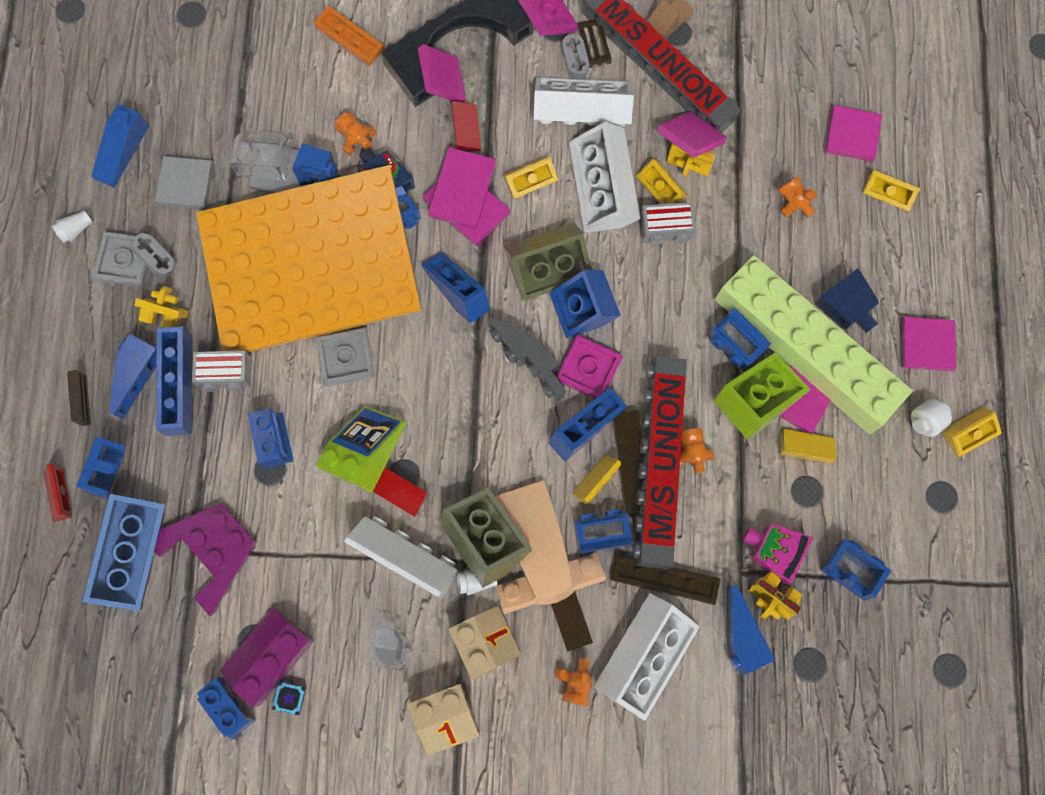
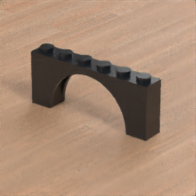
[381,0,533,107]

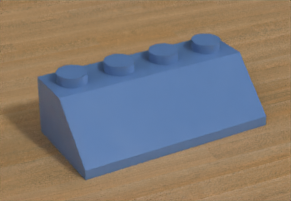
[81,494,165,611]

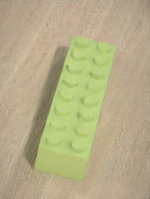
[714,255,913,435]

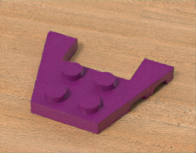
[154,503,257,616]

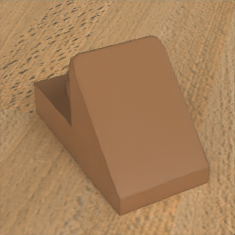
[648,0,694,37]

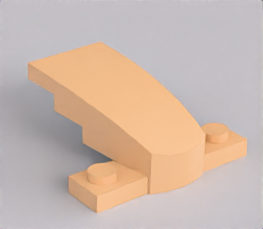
[495,480,606,614]

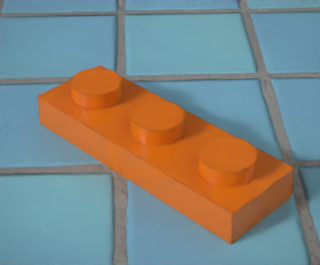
[313,6,384,67]

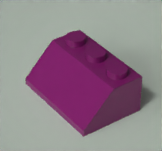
[219,606,314,707]

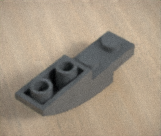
[489,318,566,402]

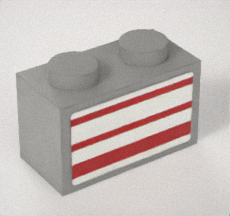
[640,202,696,245]
[192,351,251,392]

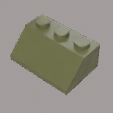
[504,222,592,301]
[441,487,532,588]

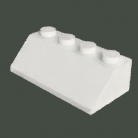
[534,77,634,127]
[569,121,641,233]
[344,516,459,600]
[593,593,700,721]

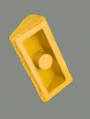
[502,156,558,199]
[636,158,689,204]
[863,169,920,211]
[942,407,1002,457]
[780,429,836,464]
[572,455,621,506]

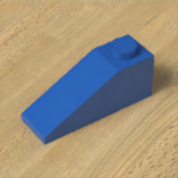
[91,104,149,188]
[422,252,490,323]
[109,334,157,420]
[548,388,627,462]
[727,585,775,675]

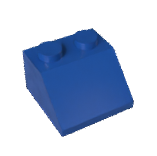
[549,270,621,338]

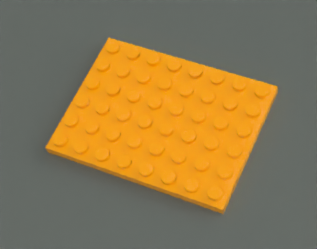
[196,165,422,353]

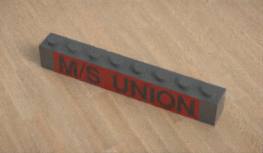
[582,0,741,133]
[632,355,687,569]

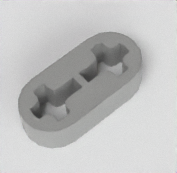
[562,34,589,79]
[132,233,174,277]

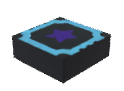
[272,681,307,715]

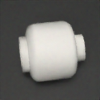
[911,399,952,437]

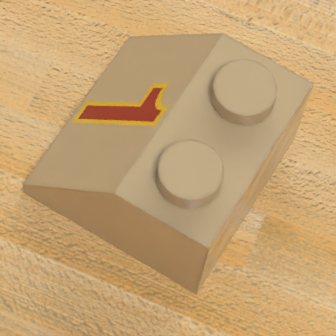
[448,606,521,680]
[407,683,480,756]

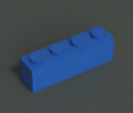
[156,326,192,436]

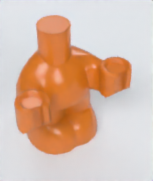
[335,112,377,156]
[778,175,818,218]
[680,428,715,474]
[555,658,592,706]

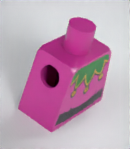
[743,524,813,585]

